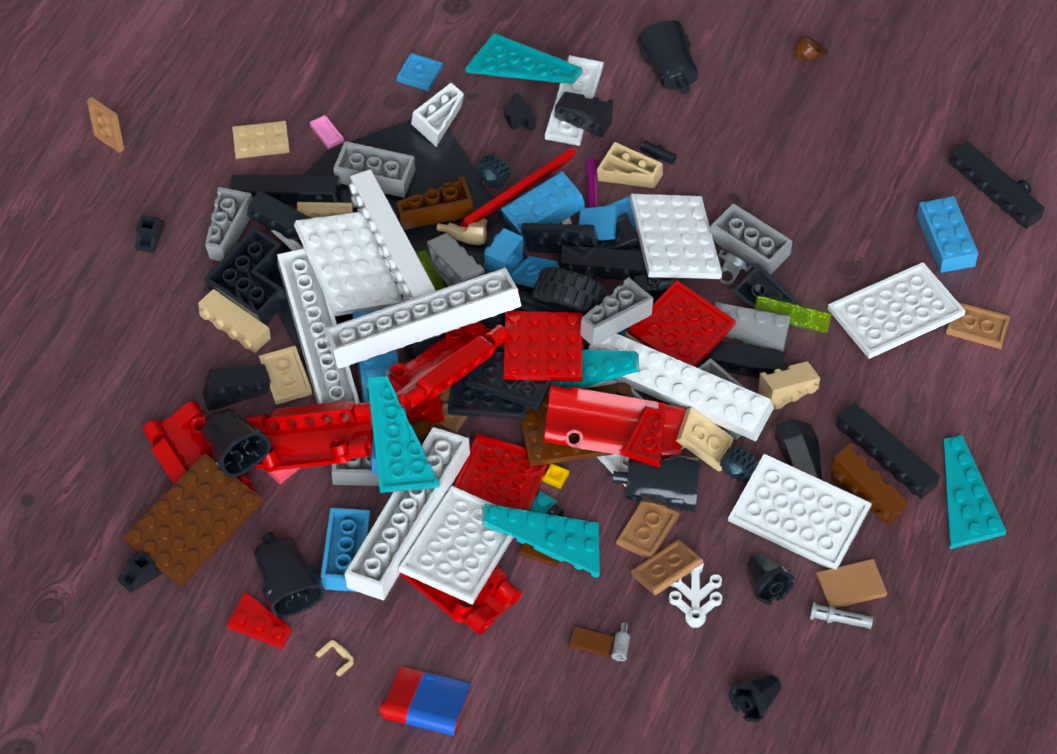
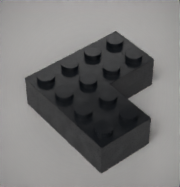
[204,227,288,325]

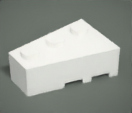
[411,83,464,147]

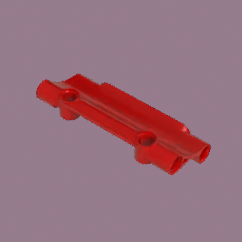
[385,321,509,410]
[543,385,685,458]
[246,400,373,472]
[143,401,258,495]
[400,565,522,635]

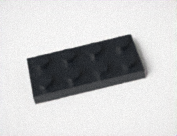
[521,223,601,253]

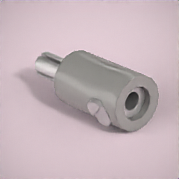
[611,622,630,661]

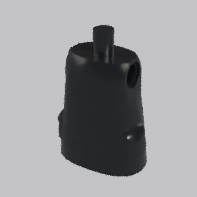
[636,20,698,94]
[201,409,271,478]
[612,454,700,513]
[254,532,325,617]

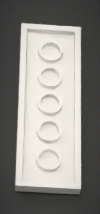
[545,56,604,146]

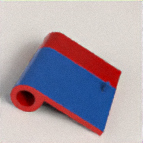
[379,666,472,736]

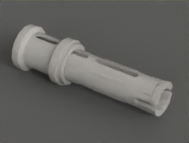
[810,602,873,629]

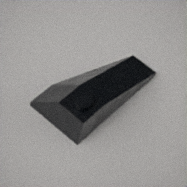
[732,264,813,330]
[775,419,822,480]

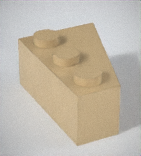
[597,142,663,188]
[758,361,820,410]

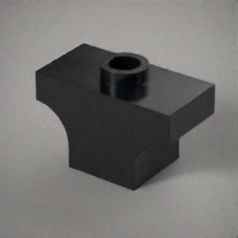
[504,93,535,131]
[135,215,165,253]
[634,275,673,303]
[118,551,162,593]

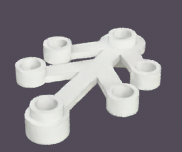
[669,564,722,628]

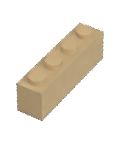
[198,289,271,353]

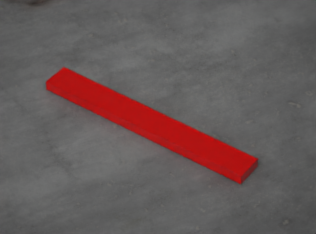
[460,148,576,227]

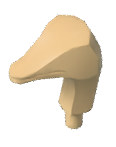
[437,218,487,246]

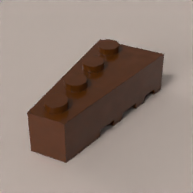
[396,176,473,230]
[830,443,908,526]

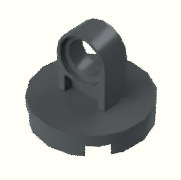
[717,250,753,285]

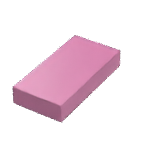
[310,115,344,149]

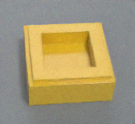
[543,464,569,489]

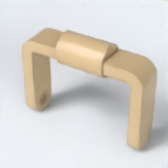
[316,640,354,676]

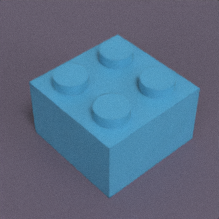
[483,228,523,274]

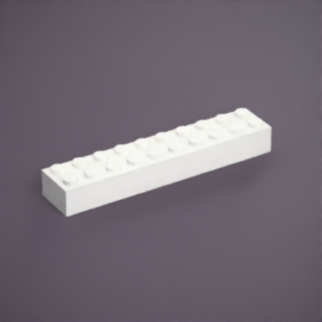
[349,169,436,302]
[277,249,360,404]
[324,268,521,369]
[588,334,774,441]
[345,427,470,600]

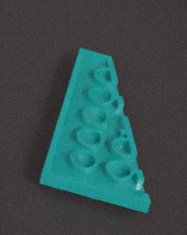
[465,33,583,84]
[547,350,640,393]
[367,376,440,493]
[943,435,1006,549]
[482,504,600,578]

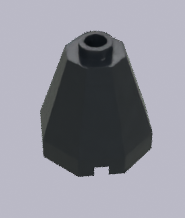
[747,554,794,605]
[728,674,781,722]

